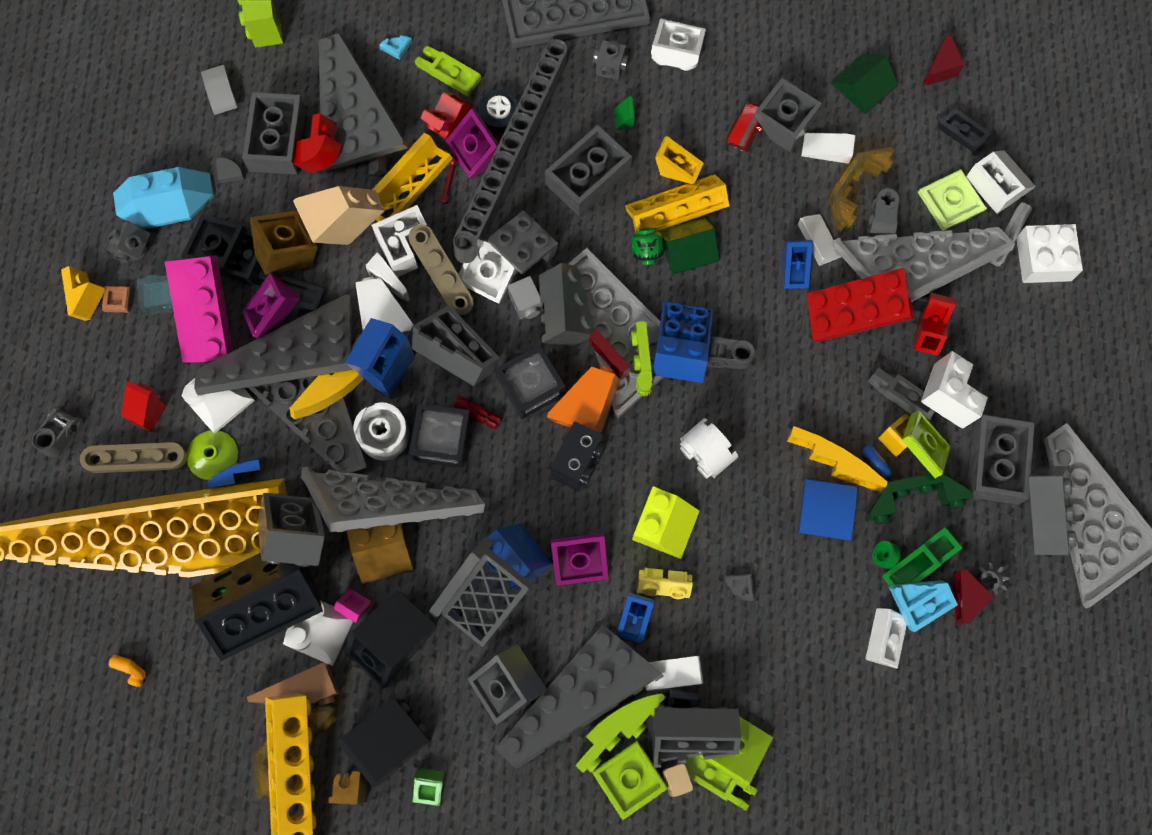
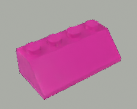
[165,255,233,362]

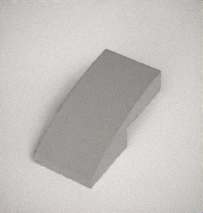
[201,65,237,115]

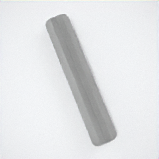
[990,202,1032,267]

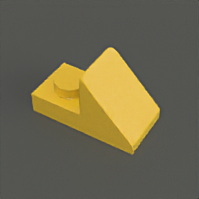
[61,266,105,321]

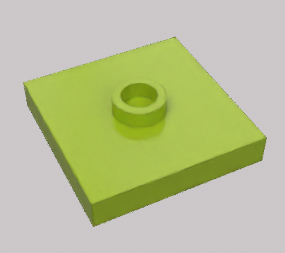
[902,410,951,478]
[700,716,773,786]
[592,741,668,820]

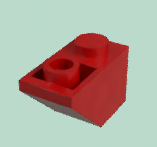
[121,381,167,432]

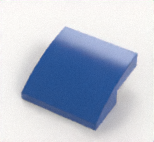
[798,478,857,541]

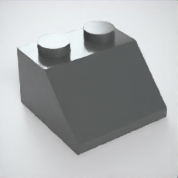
[754,78,822,152]
[467,644,547,725]

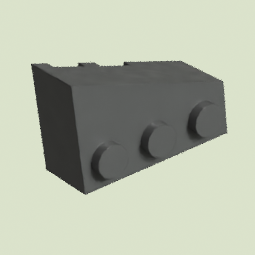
[539,263,595,346]
[408,305,500,386]
[1029,466,1076,555]
[653,707,741,768]

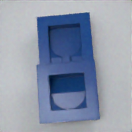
[207,457,261,487]

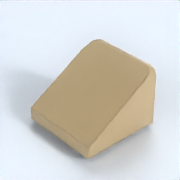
[662,764,693,797]

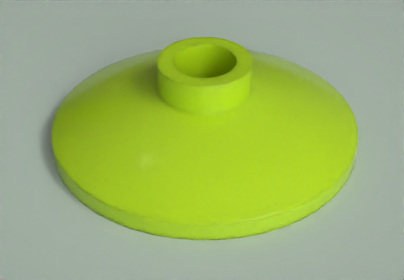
[187,430,238,480]

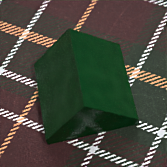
[831,53,898,114]
[658,217,719,275]

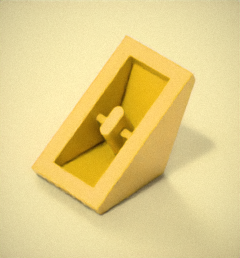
[655,136,704,184]
[878,413,910,457]

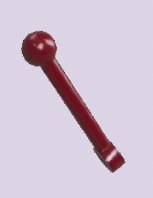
[439,157,458,204]

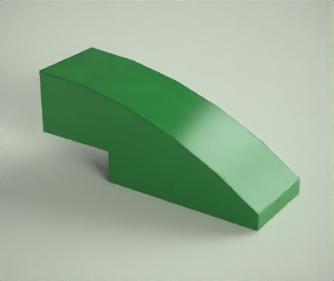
[882,527,962,586]

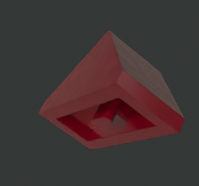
[923,34,965,86]
[953,569,994,626]

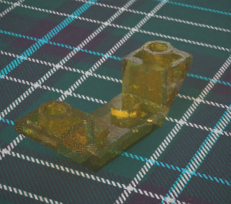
[828,147,895,234]
[254,706,338,800]

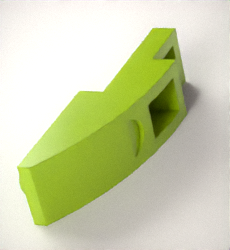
[575,693,665,773]

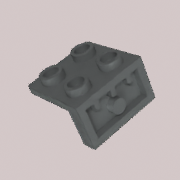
[488,210,558,274]

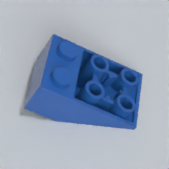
[652,302,713,383]
[345,318,415,399]

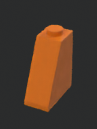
[547,366,620,434]

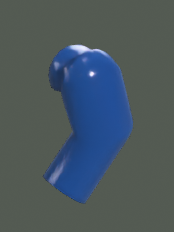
[862,445,892,481]

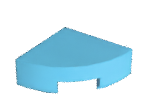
[379,35,412,60]

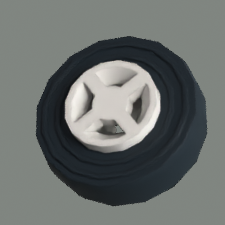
[478,89,519,133]

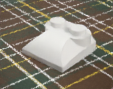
[651,19,706,70]
[459,240,518,304]
[181,378,255,434]
[283,601,353,666]

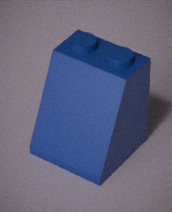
[475,523,553,590]

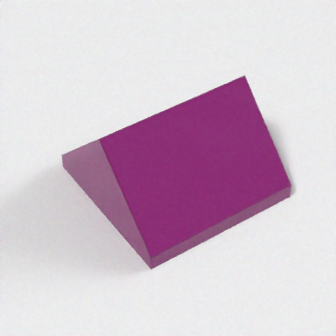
[445,109,499,179]
[242,273,301,338]
[551,533,608,586]

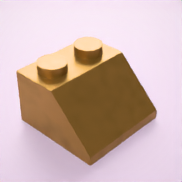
[250,210,317,275]
[347,523,414,584]

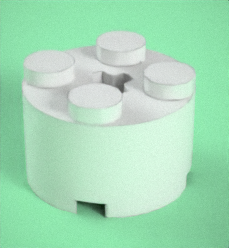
[353,402,410,460]
[680,418,738,479]

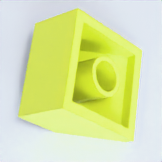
[632,486,699,559]

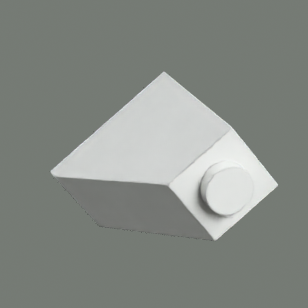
[355,277,413,338]

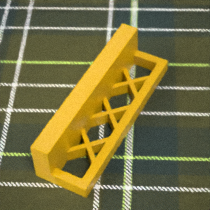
[372,133,452,222]
[625,174,729,232]

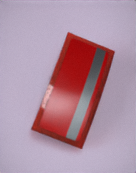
[724,102,763,153]

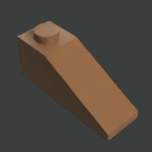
[247,662,340,708]

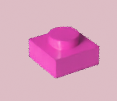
[334,588,372,623]

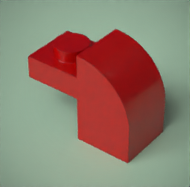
[420,92,472,139]
[293,113,342,173]
[914,293,956,356]

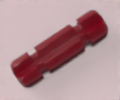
[454,396,502,430]

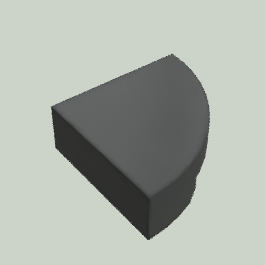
[216,158,244,184]
[724,574,754,601]

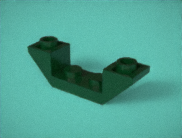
[865,474,974,525]

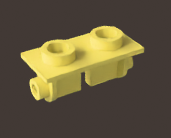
[637,568,693,599]

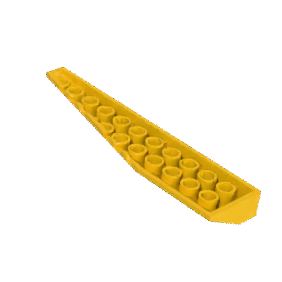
[0,478,287,577]

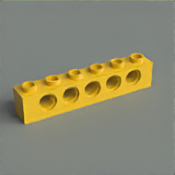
[265,693,316,835]

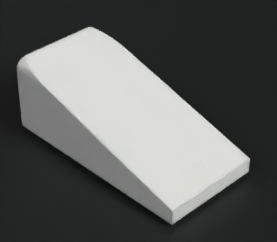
[801,133,855,164]
[366,253,410,302]
[645,656,703,691]

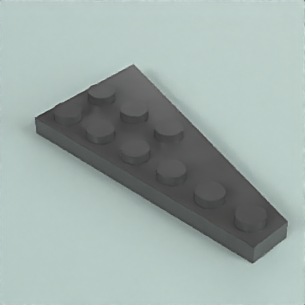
[495,624,664,769]

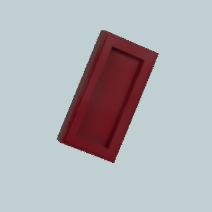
[589,329,630,380]

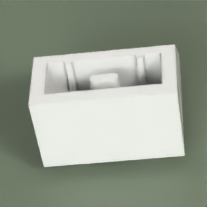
[967,150,1035,214]

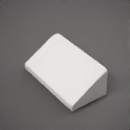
[798,214,842,266]
[866,608,907,669]

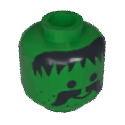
[631,227,664,265]

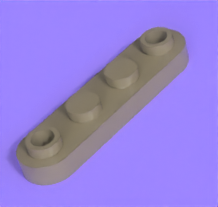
[408,224,474,315]
[80,442,187,473]

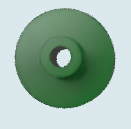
[872,541,901,569]

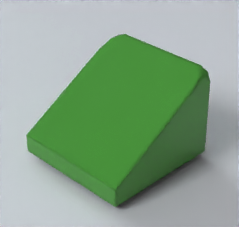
[413,768,445,806]

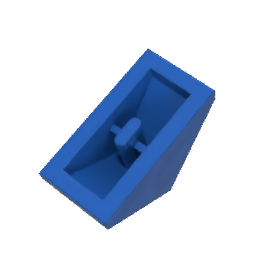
[781,240,813,289]
[616,593,655,644]

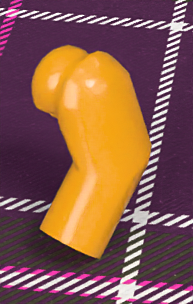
[109,655,146,687]

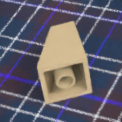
[293,186,385,245]

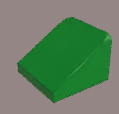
[614,96,635,130]

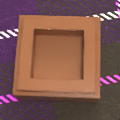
[102,286,132,313]

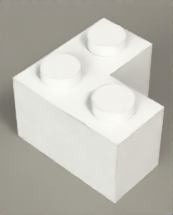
[372,205,427,277]
[921,351,988,429]

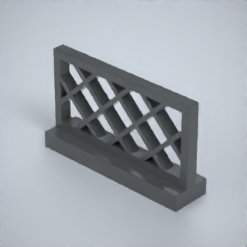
[428,537,533,647]

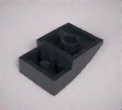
[181,214,263,286]

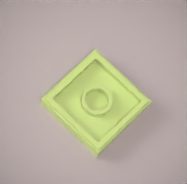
[918,169,987,231]

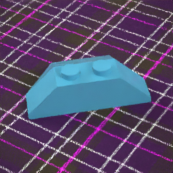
[113,167,214,230]

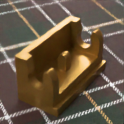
[329,771,368,804]

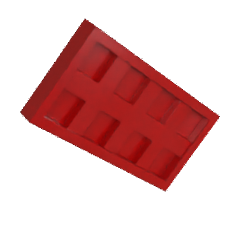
[807,268,914,343]

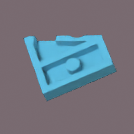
[889,580,958,632]

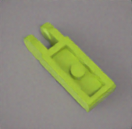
[414,46,481,97]
[631,321,653,397]
[682,756,758,811]

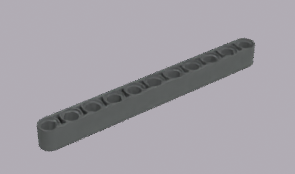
[453,39,567,264]

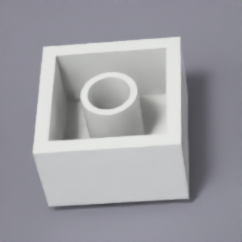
[1016,224,1083,283]

